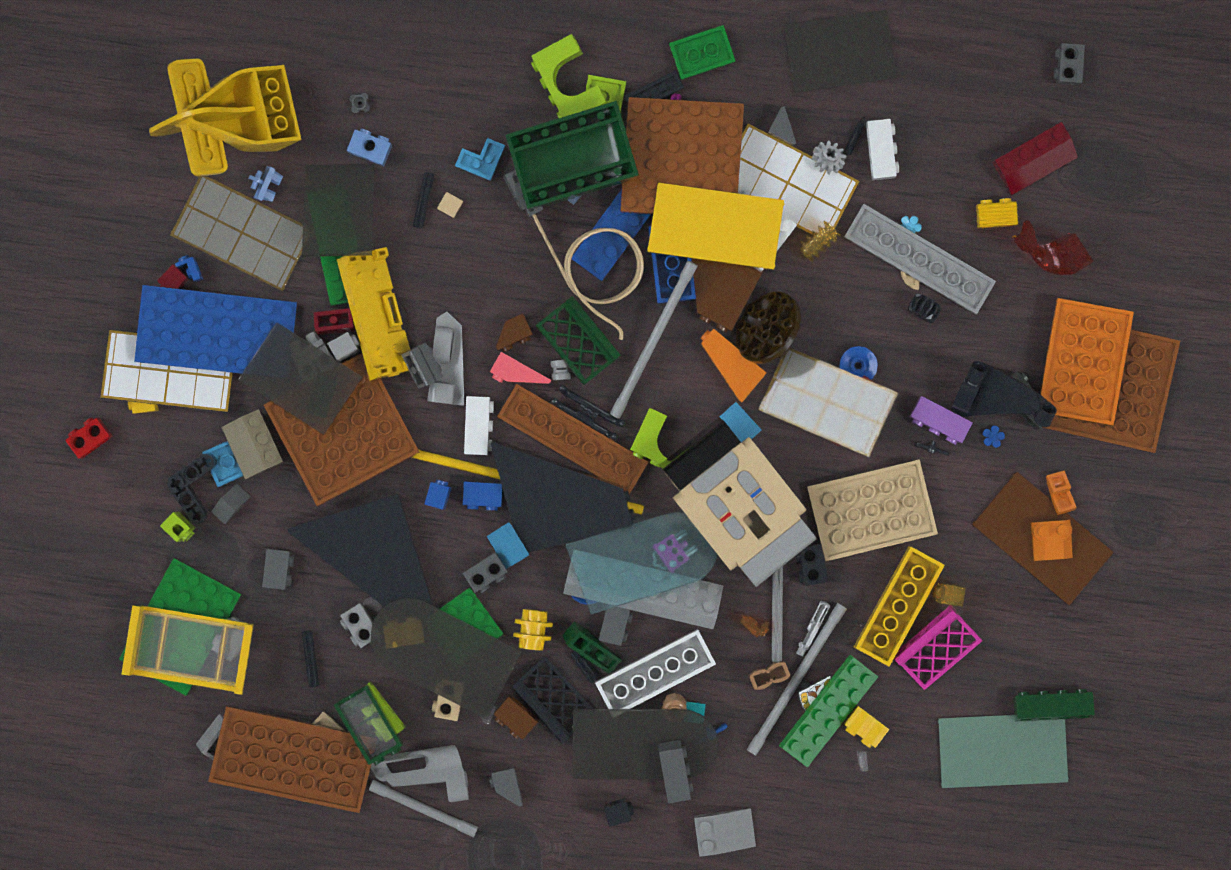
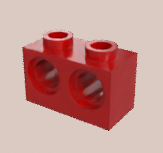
[65,417,113,459]

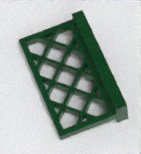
[536,296,621,385]

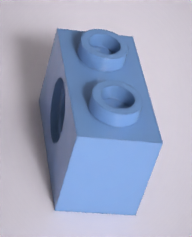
[347,128,392,167]

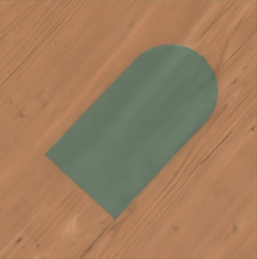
[566,512,717,614]

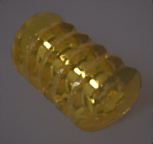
[800,220,841,262]

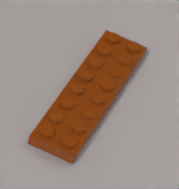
[497,384,648,494]

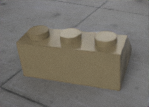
[221,409,283,480]

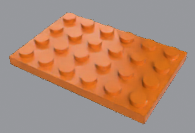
[1040,298,1134,426]

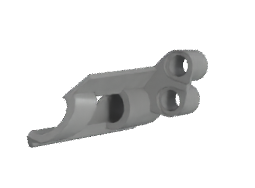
[370,745,469,802]

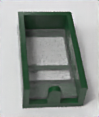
[334,684,404,766]

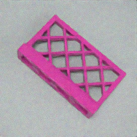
[894,605,982,690]

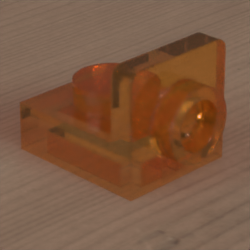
[740,616,770,638]

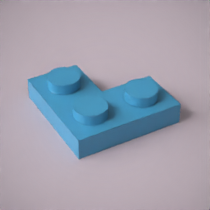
[455,138,505,181]

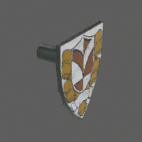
[798,675,831,711]

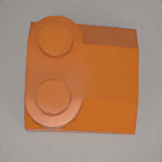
[1031,520,1073,561]

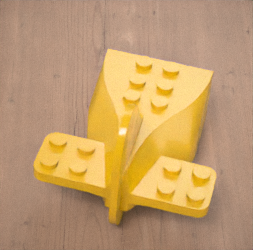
[149,58,302,177]

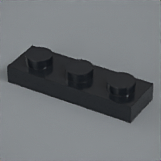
[624,70,684,104]

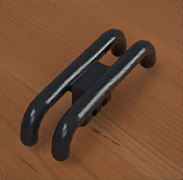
[551,384,626,440]

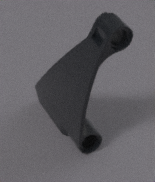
[951,361,1057,427]

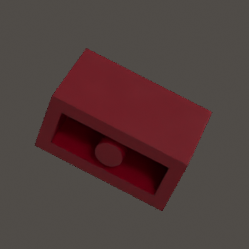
[313,308,356,336]

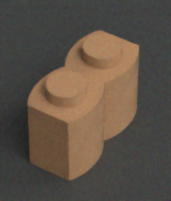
[748,661,790,690]

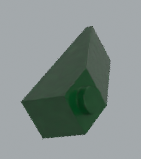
[562,621,622,674]

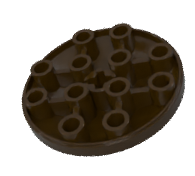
[736,291,801,364]

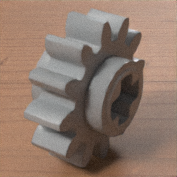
[811,141,846,175]

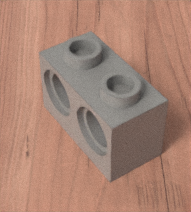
[327,332,361,362]
[340,602,382,648]

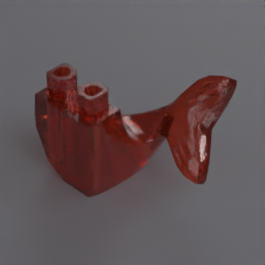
[1012,220,1094,275]

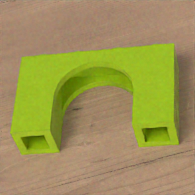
[531,34,608,118]
[630,408,705,474]

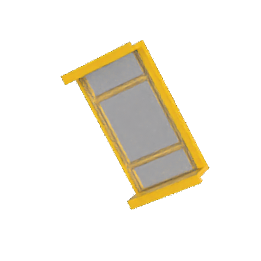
[122,605,254,695]

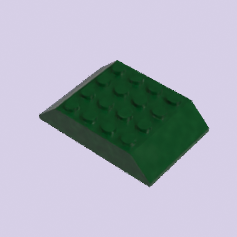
[505,101,639,209]

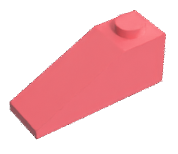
[490,352,552,384]

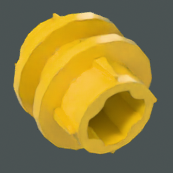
[513,609,553,650]

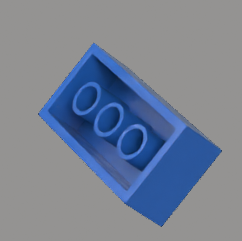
[648,226,696,305]

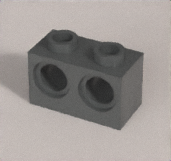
[1054,43,1085,86]
[463,552,508,593]

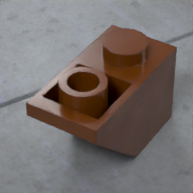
[496,313,533,353]

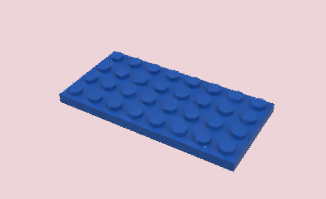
[134,285,297,379]

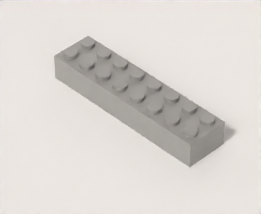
[563,550,723,629]

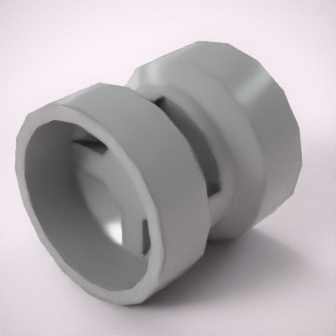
[551,360,571,380]

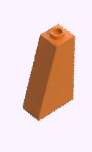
[701,329,766,403]

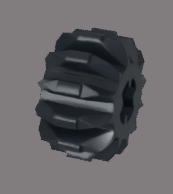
[908,294,942,323]

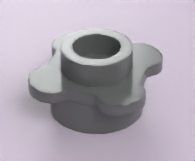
[350,93,370,114]

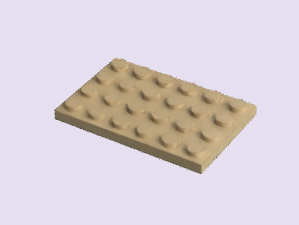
[807,459,938,561]

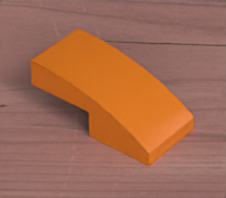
[1046,471,1077,515]

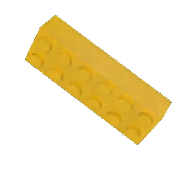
[854,546,945,666]

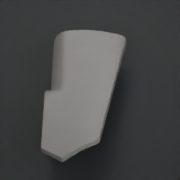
[427,312,464,406]

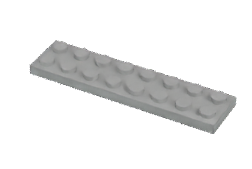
[844,204,996,315]

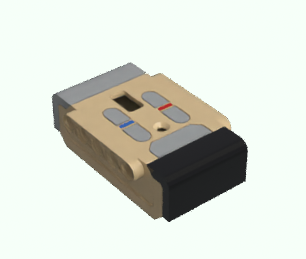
[659,417,817,587]

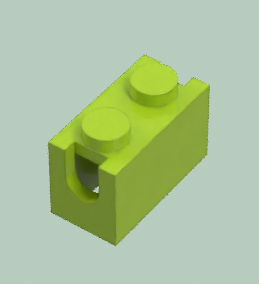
[160,512,196,542]

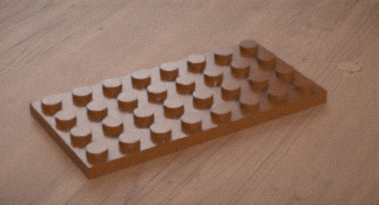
[208,705,377,813]

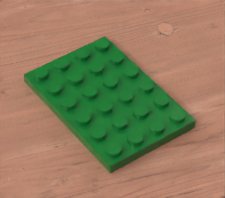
[119,558,242,696]

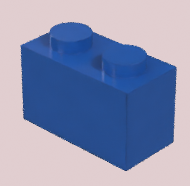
[425,479,452,510]
[463,482,503,510]

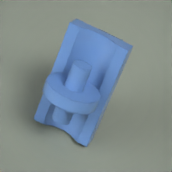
[248,166,283,202]

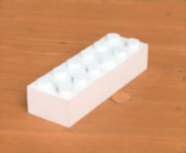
[595,629,716,717]

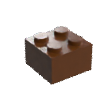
[494,694,539,740]

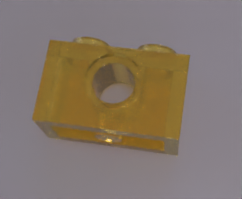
[933,583,966,607]

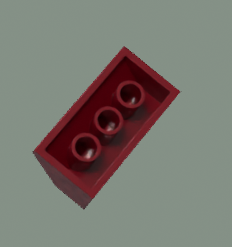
[992,122,1078,196]

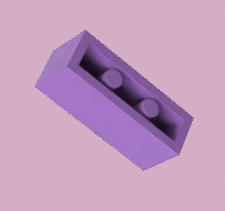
[909,396,972,445]

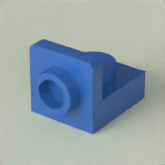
[175,255,204,282]

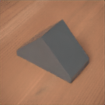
[768,106,796,146]
[211,484,251,525]

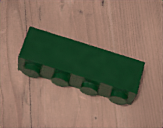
[1013,689,1095,722]

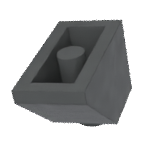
[489,766,523,807]

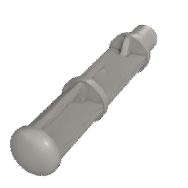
[796,601,830,657]

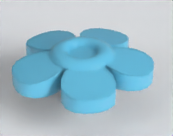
[901,216,922,233]

